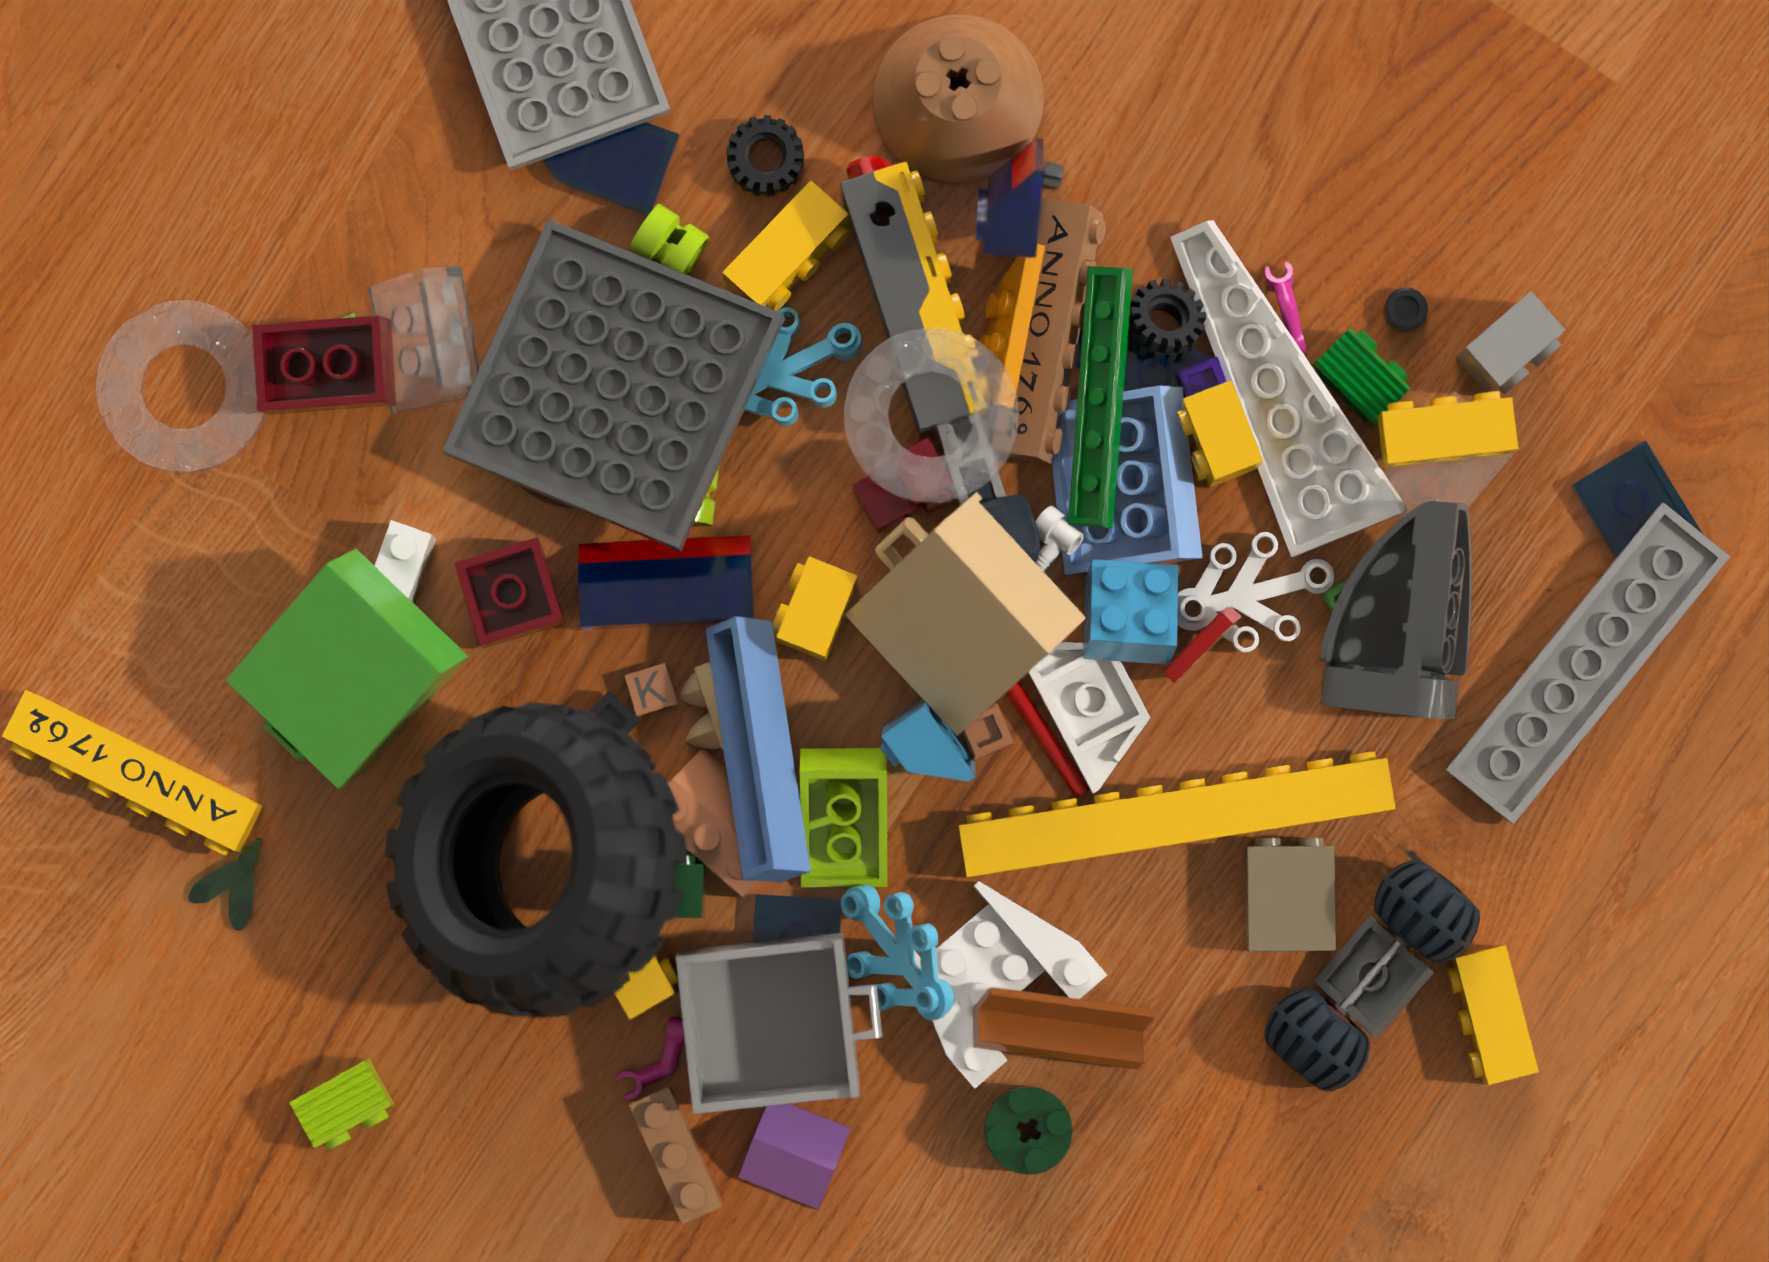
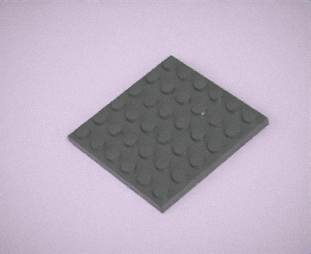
[442,219,785,552]

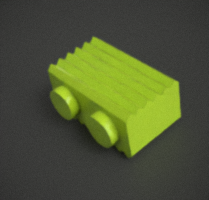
[290,1059,395,1151]

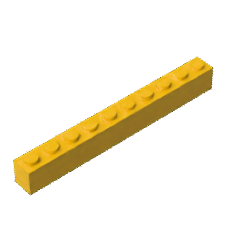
[958,751,1396,878]

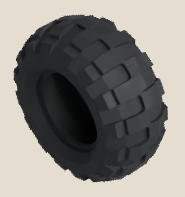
[385,702,687,1018]

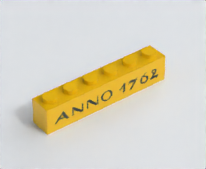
[2,690,263,856]

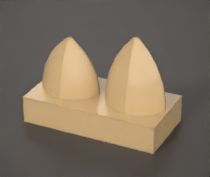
[679,662,723,750]

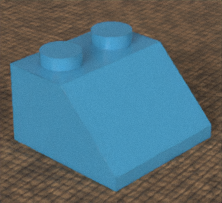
[880,698,976,782]

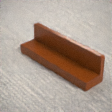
[973,987,1154,1070]

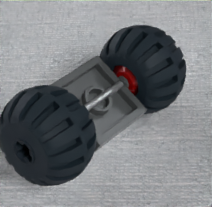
[1264,859,1480,1092]

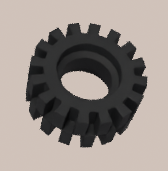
[727,115,804,197]
[1128,279,1206,363]

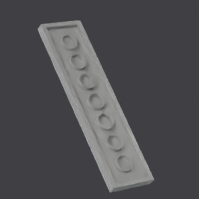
[1445,502,1731,824]

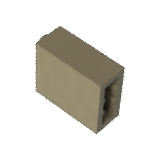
[1244,838,1336,951]

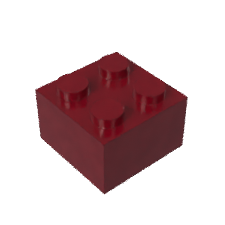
[454,537,566,649]

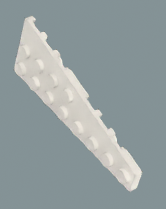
[1170,220,1407,557]

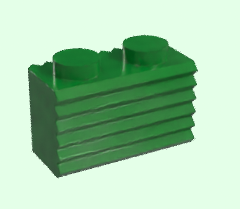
[1312,328,1411,428]

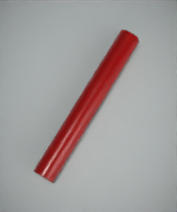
[1006,682,1090,799]

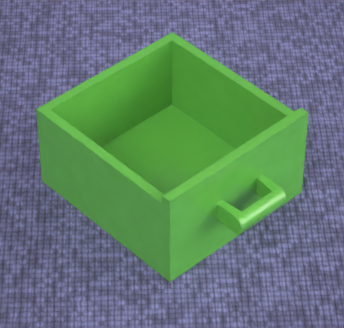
[226,549,469,789]

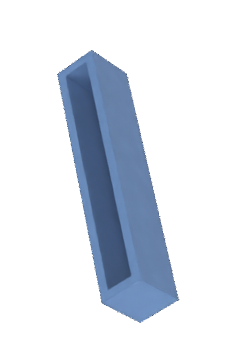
[705,616,811,883]

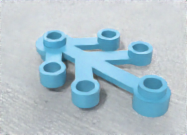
[744,307,863,427]
[841,884,954,1021]

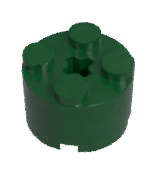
[984,1086,1072,1175]

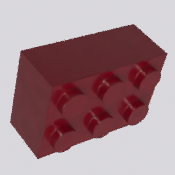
[252,315,396,415]

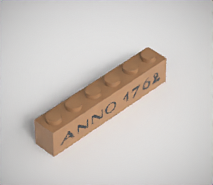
[991,198,1106,465]

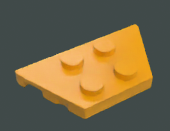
[977,242,1045,409]

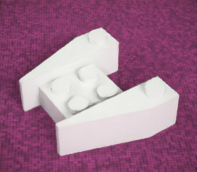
[914,881,1107,1088]

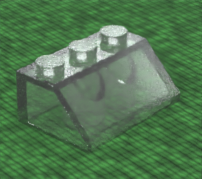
[368,267,479,413]

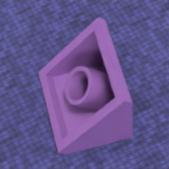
[738,1104,851,1209]

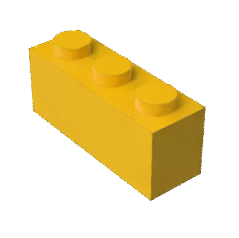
[722,181,850,311]
[1377,392,1518,468]
[1446,945,1539,1085]

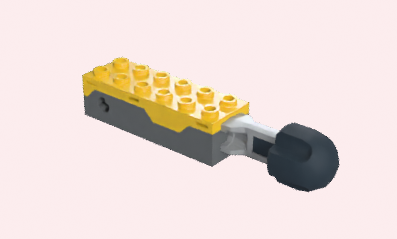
[840,155,1040,563]

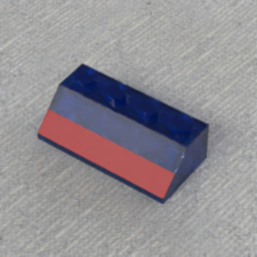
[975,139,1044,258]
[578,535,755,630]

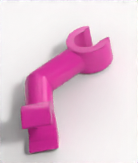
[1265,262,1307,357]
[615,1016,684,1099]

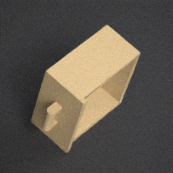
[845,492,1086,736]

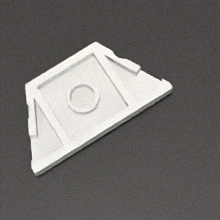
[1028,642,1151,794]

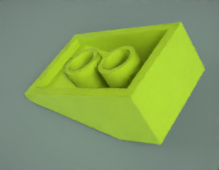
[800,748,887,887]

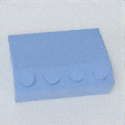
[1052,386,1203,575]

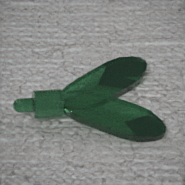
[188,838,262,931]

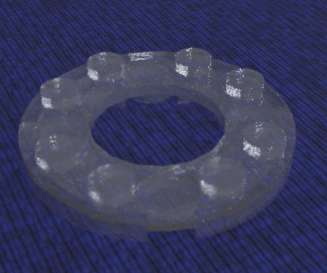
[96,300,266,473]
[844,328,1019,503]

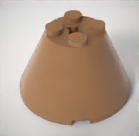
[873,14,1044,184]

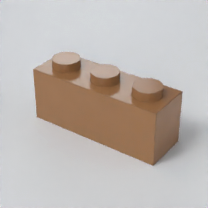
[629,1085,724,1225]

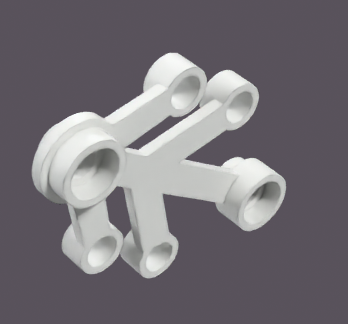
[1177,532,1335,653]

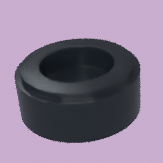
[1383,288,1428,332]

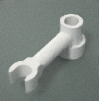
[1035,506,1084,573]

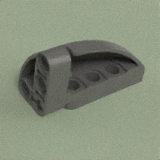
[1320,501,1472,719]

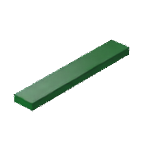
[1068,266,1133,528]

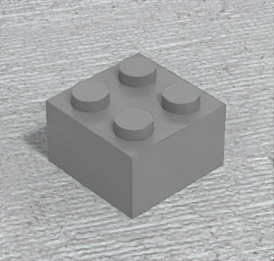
[1456,291,1565,395]

